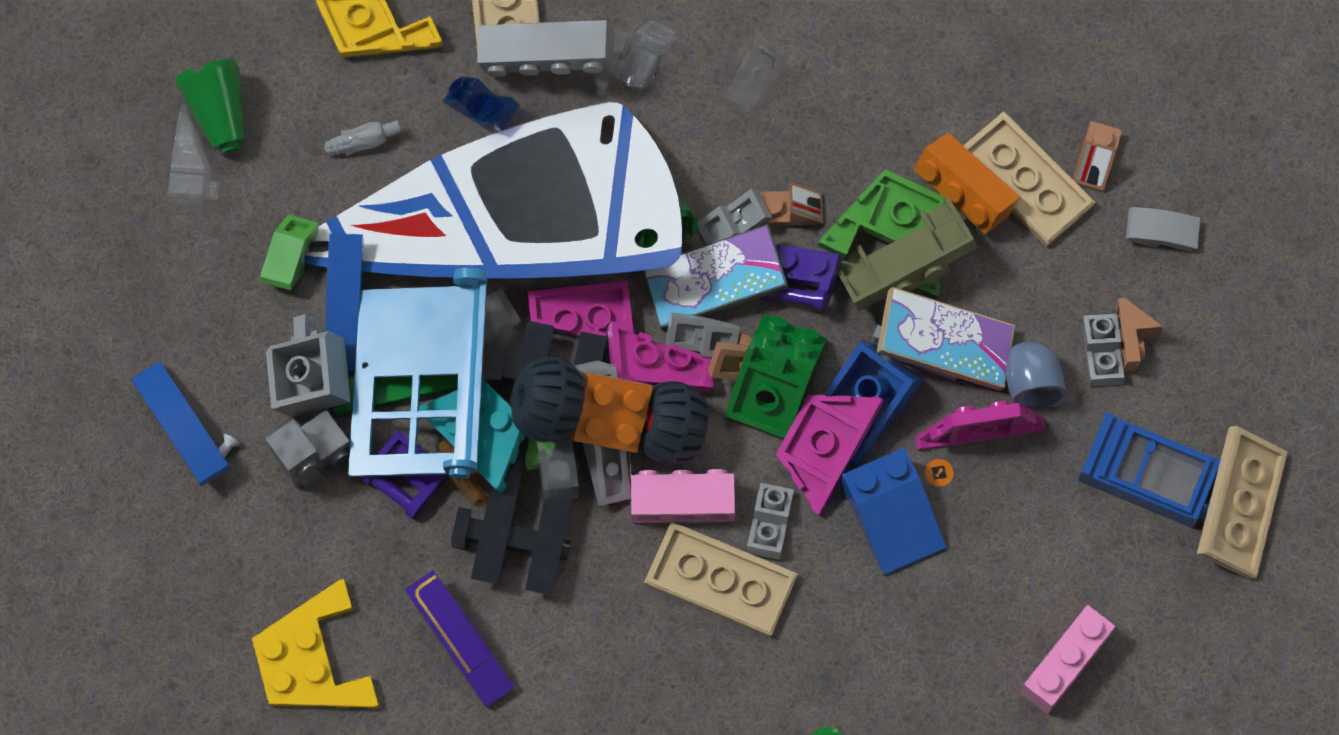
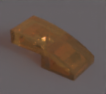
[439,440,489,508]

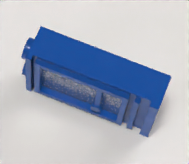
[1078,412,1221,528]

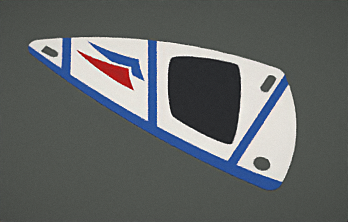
[305,102,682,279]

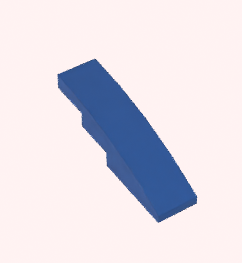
[325,234,364,373]
[131,361,231,487]

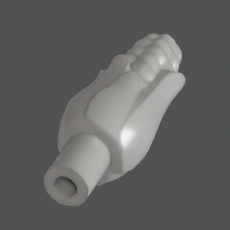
[324,120,401,157]

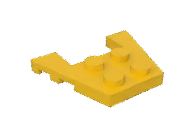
[315,0,443,58]
[252,579,379,709]

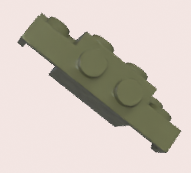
[838,198,978,312]

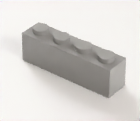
[477,20,614,77]

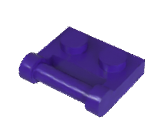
[761,244,842,311]
[360,430,449,520]

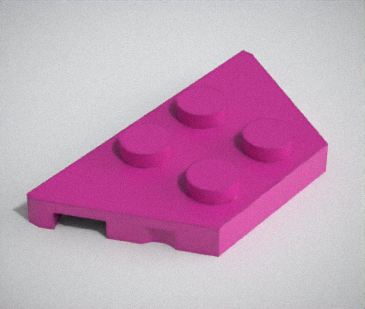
[776,395,885,515]
[915,401,1046,451]

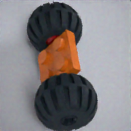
[511,356,708,466]

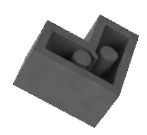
[265,410,350,489]

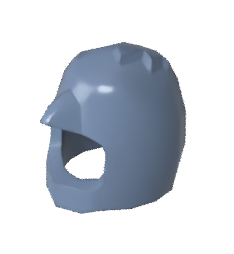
[1006,341,1067,408]

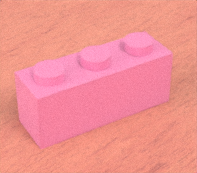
[631,469,735,523]
[1020,605,1115,714]

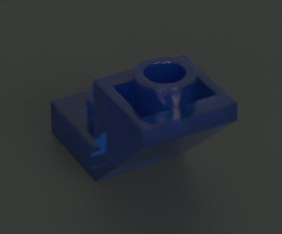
[443,76,520,131]

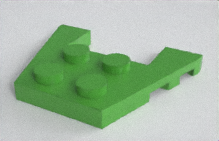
[817,169,945,300]

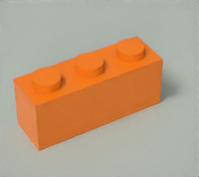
[913,133,1021,234]

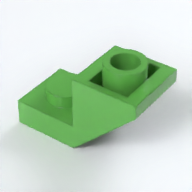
[260,215,319,290]

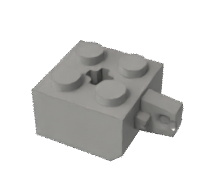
[266,314,351,417]

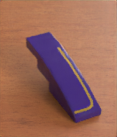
[404,570,515,707]

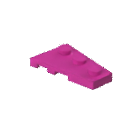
[528,280,634,343]
[608,321,713,394]

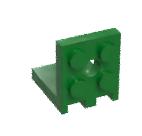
[724,314,827,439]

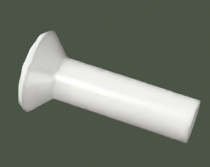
[218,434,240,458]

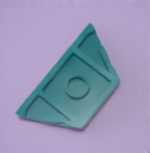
[419,379,525,493]

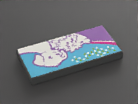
[643,224,789,331]

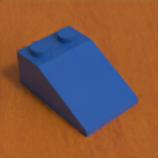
[824,341,924,464]
[841,448,946,576]

